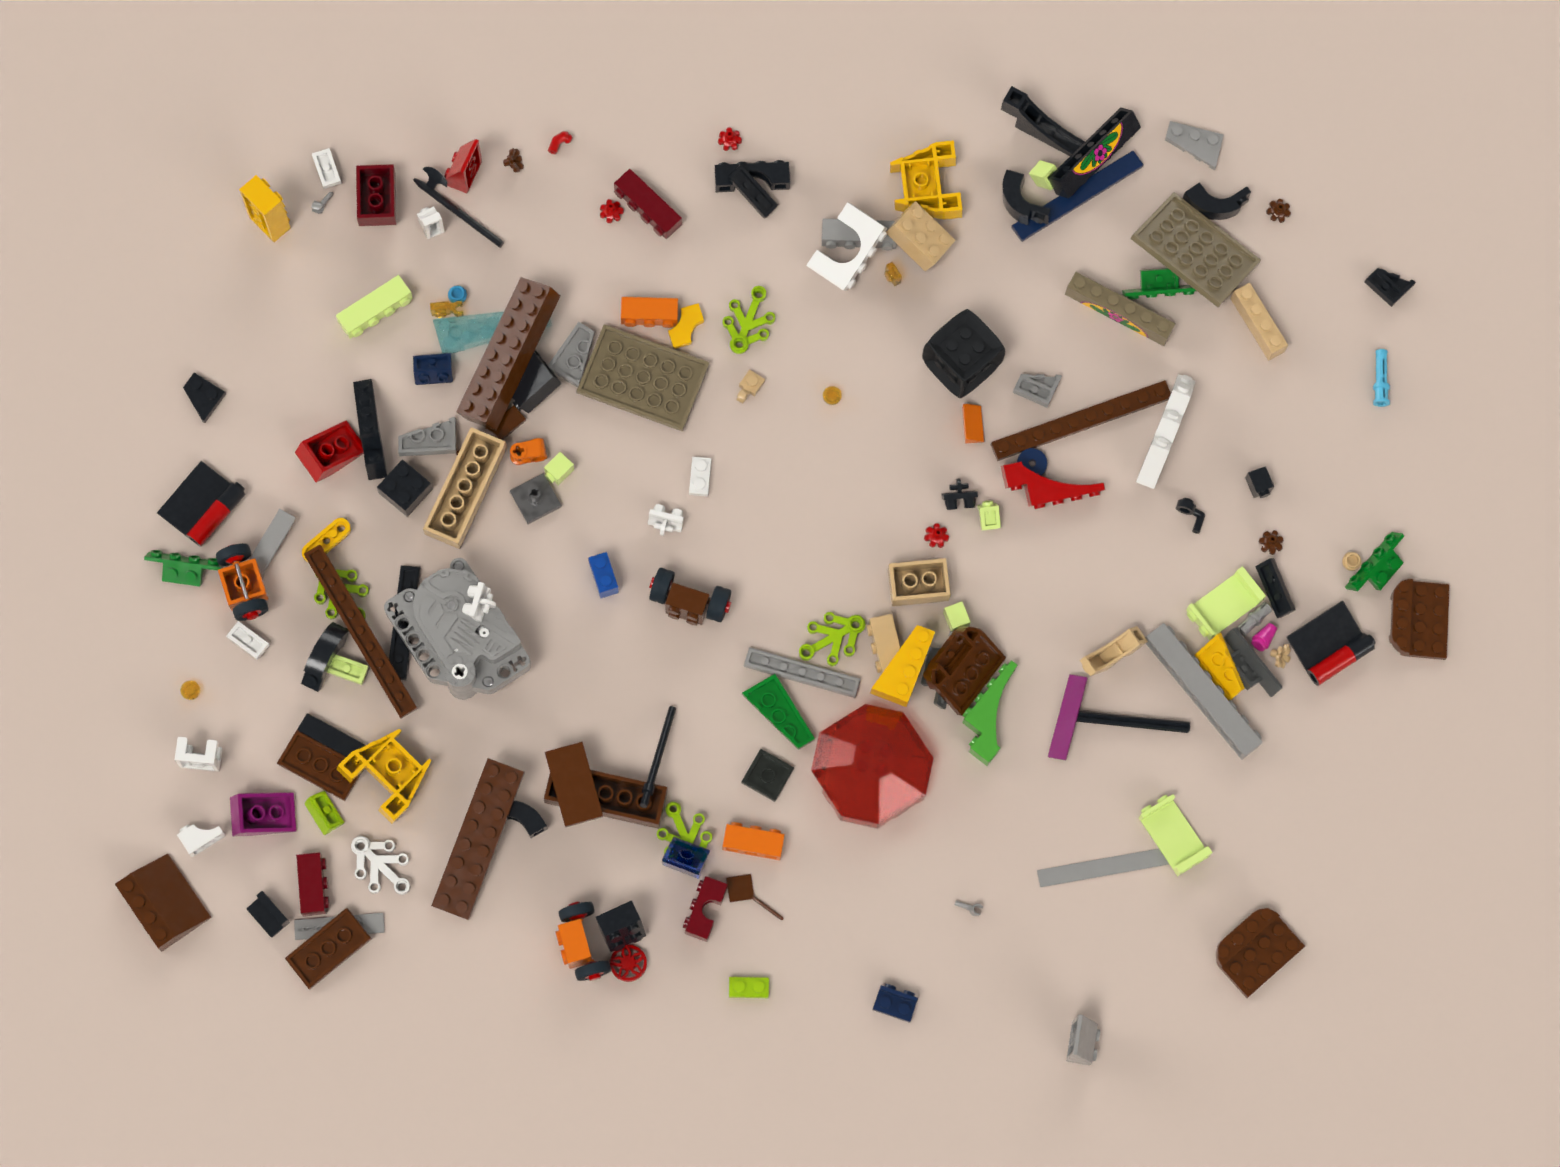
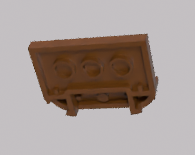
[1389,579,1449,660]
[923,626,1006,716]
[1216,908,1305,998]

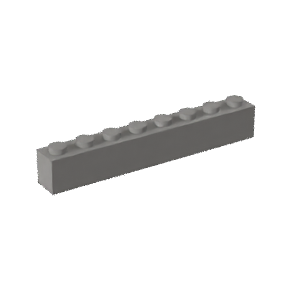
[1145,623,1262,760]

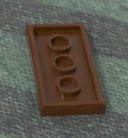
[277,730,363,801]
[545,741,603,828]
[285,908,372,989]

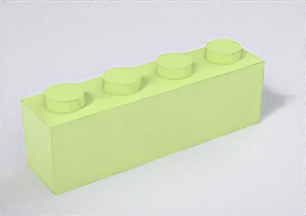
[336,275,413,339]

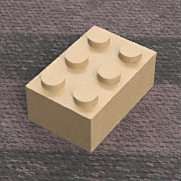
[886,201,956,271]
[888,558,951,606]

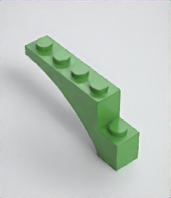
[962,660,1017,766]

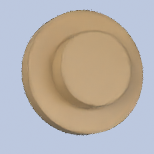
[1342,552,1362,571]

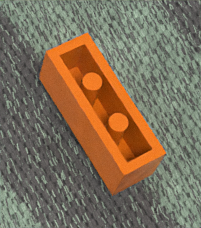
[621,297,678,328]
[722,822,785,860]

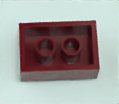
[356,164,396,226]

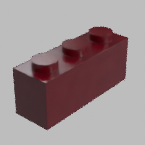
[296,852,330,916]

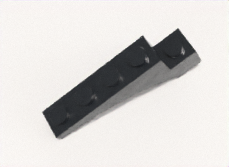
[1001,86,1085,156]
[353,379,387,480]

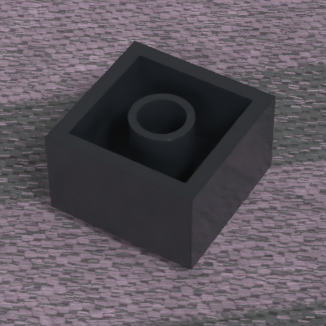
[377,459,433,517]
[596,900,646,952]

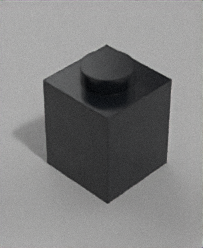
[1245,466,1274,498]

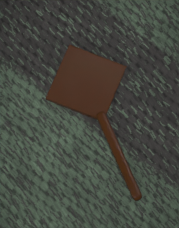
[726,874,783,920]

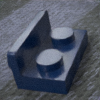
[413,353,453,385]
[872,984,918,1023]

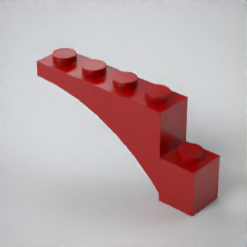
[1001,461,1105,509]

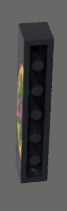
[1048,107,1141,199]

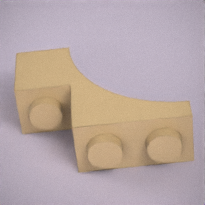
[1079,626,1148,676]

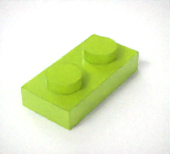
[729,977,769,999]

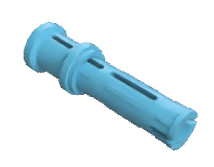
[1373,349,1390,407]

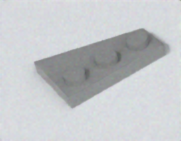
[1165,121,1224,170]
[548,322,595,388]
[398,417,456,456]

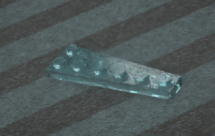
[433,312,552,354]

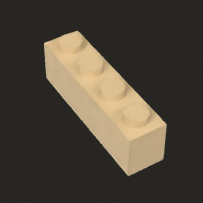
[1230,283,1288,361]
[866,614,900,674]

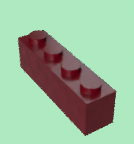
[614,169,682,239]

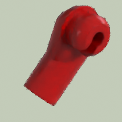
[548,131,572,154]

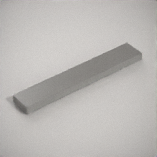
[744,647,860,698]

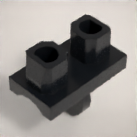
[941,478,978,510]

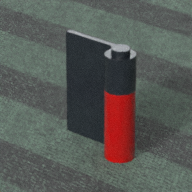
[157,461,245,547]
[1286,601,1376,686]

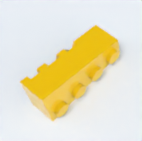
[870,625,935,707]

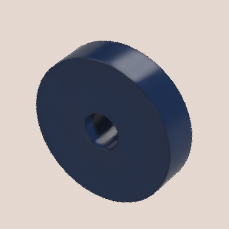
[1017,448,1047,476]

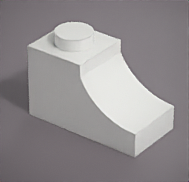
[417,206,444,239]
[177,824,225,857]

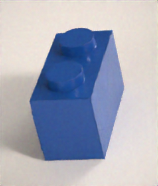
[588,552,619,599]

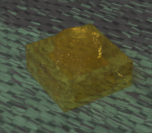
[884,261,902,287]

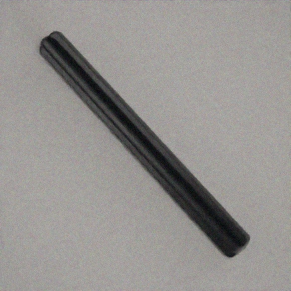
[1076,711,1190,733]

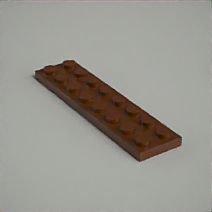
[431,758,525,920]

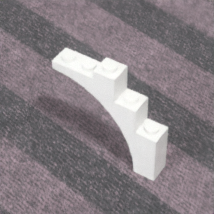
[1136,374,1196,489]

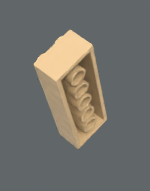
[423,427,507,549]

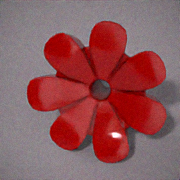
[718,127,742,151]
[600,199,624,223]
[924,523,949,548]

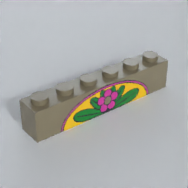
[1065,272,1176,346]

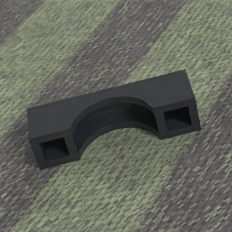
[714,160,790,193]

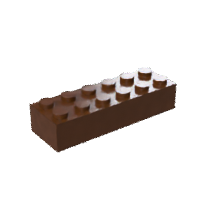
[544,770,668,829]

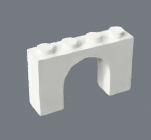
[807,202,887,291]

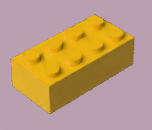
[239,175,290,242]

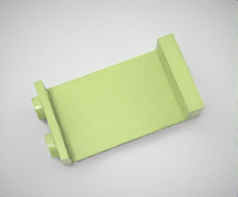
[1186,566,1266,640]
[1139,794,1213,877]

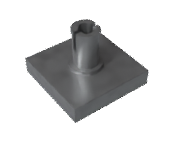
[510,473,561,524]

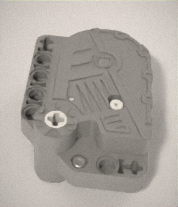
[384,558,531,700]

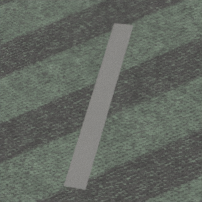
[1037,849,1169,887]

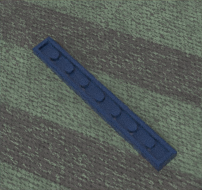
[1011,151,1144,242]

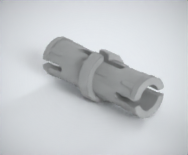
[1237,602,1272,636]

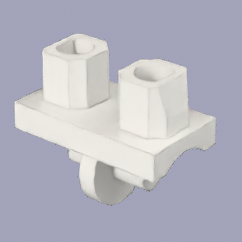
[648,504,684,536]
[462,582,497,622]

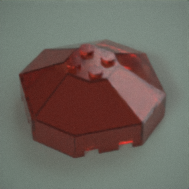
[811,704,933,829]

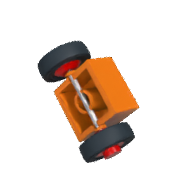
[216,543,269,621]
[555,902,611,981]

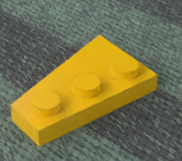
[1194,632,1245,701]

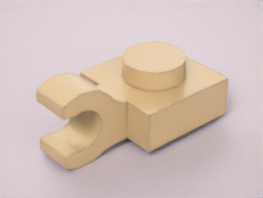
[736,369,765,404]

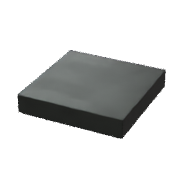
[741,749,794,802]

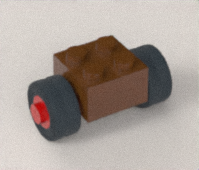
[649,568,732,626]

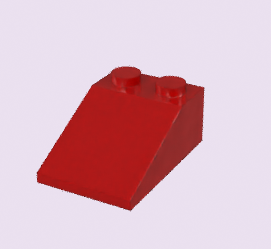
[444,139,482,194]
[295,420,364,483]

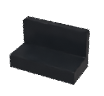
[247,891,290,938]

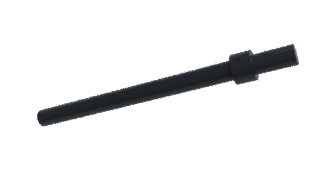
[640,706,676,808]

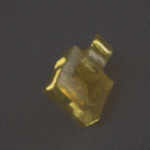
[430,301,464,318]

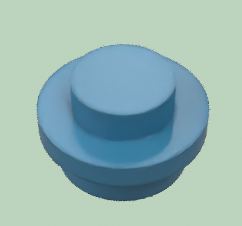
[448,286,467,304]

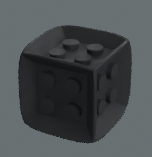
[922,309,1005,398]

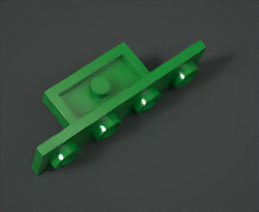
[1122,268,1196,299]
[1345,532,1404,591]
[144,550,224,587]

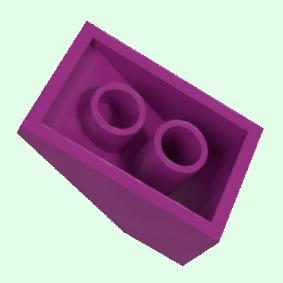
[230,793,296,837]

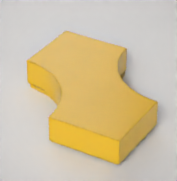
[668,303,704,349]

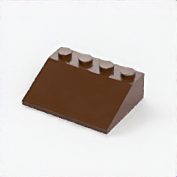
[115,854,212,952]

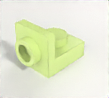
[977,500,1001,530]

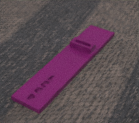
[1048,674,1088,761]

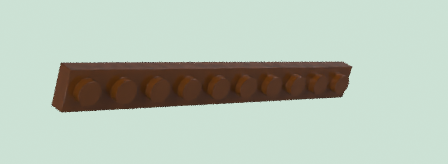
[990,380,1171,461]
[304,545,418,719]

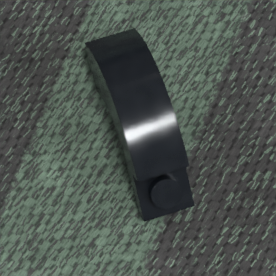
[1002,170,1051,225]
[1182,183,1251,220]
[301,622,349,692]
[507,801,548,839]

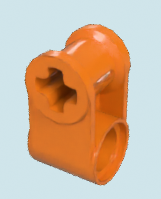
[510,438,548,465]

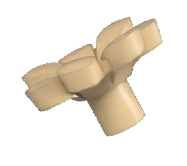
[1270,644,1291,669]

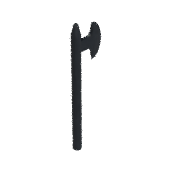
[413,167,504,248]

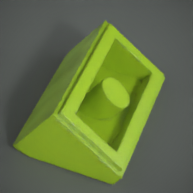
[304,790,345,835]

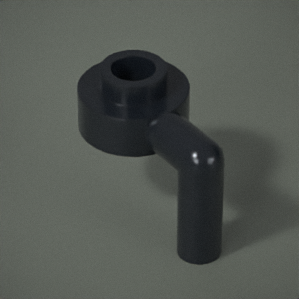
[1176,498,1205,534]

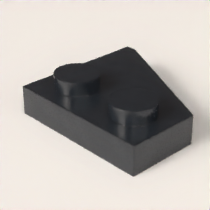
[1364,268,1416,307]
[183,373,226,423]

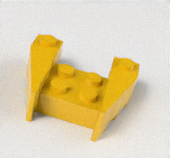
[890,140,962,220]
[336,729,431,824]

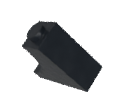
[512,349,562,414]

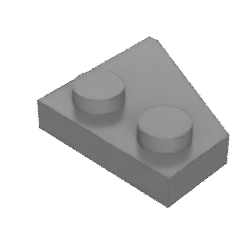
[1013,374,1062,408]

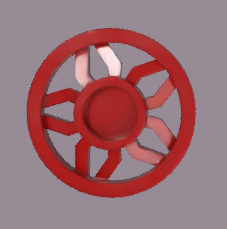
[610,945,647,982]

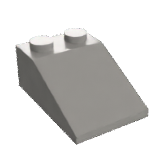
[1066,1015,1100,1065]

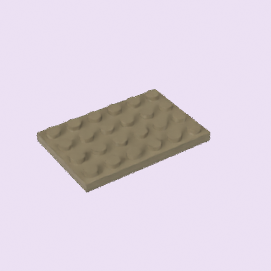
[1131,192,1261,307]
[577,324,710,432]

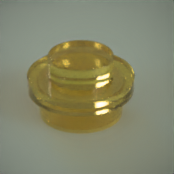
[823,386,842,405]
[180,680,200,700]

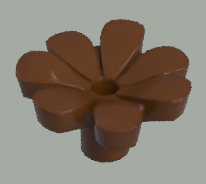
[503,148,524,173]
[1266,199,1291,223]
[1258,530,1284,555]

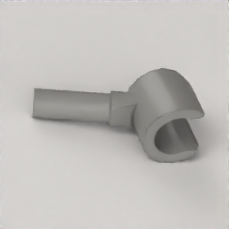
[312,192,333,214]
[955,901,983,916]

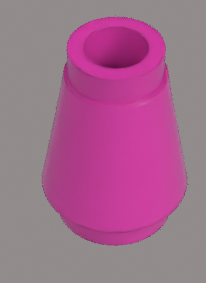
[1251,623,1277,651]

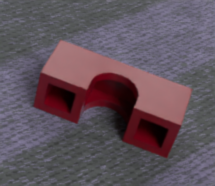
[683,876,728,942]

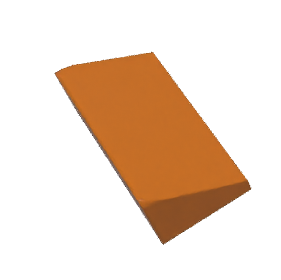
[962,404,984,444]

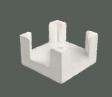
[174,737,222,772]

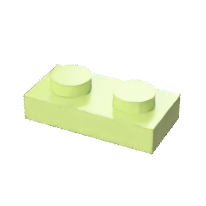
[327,655,369,685]

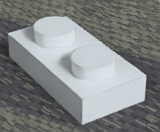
[312,148,342,189]
[689,457,711,497]
[226,621,269,660]

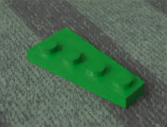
[742,674,815,750]

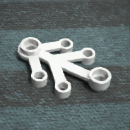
[351,836,410,895]

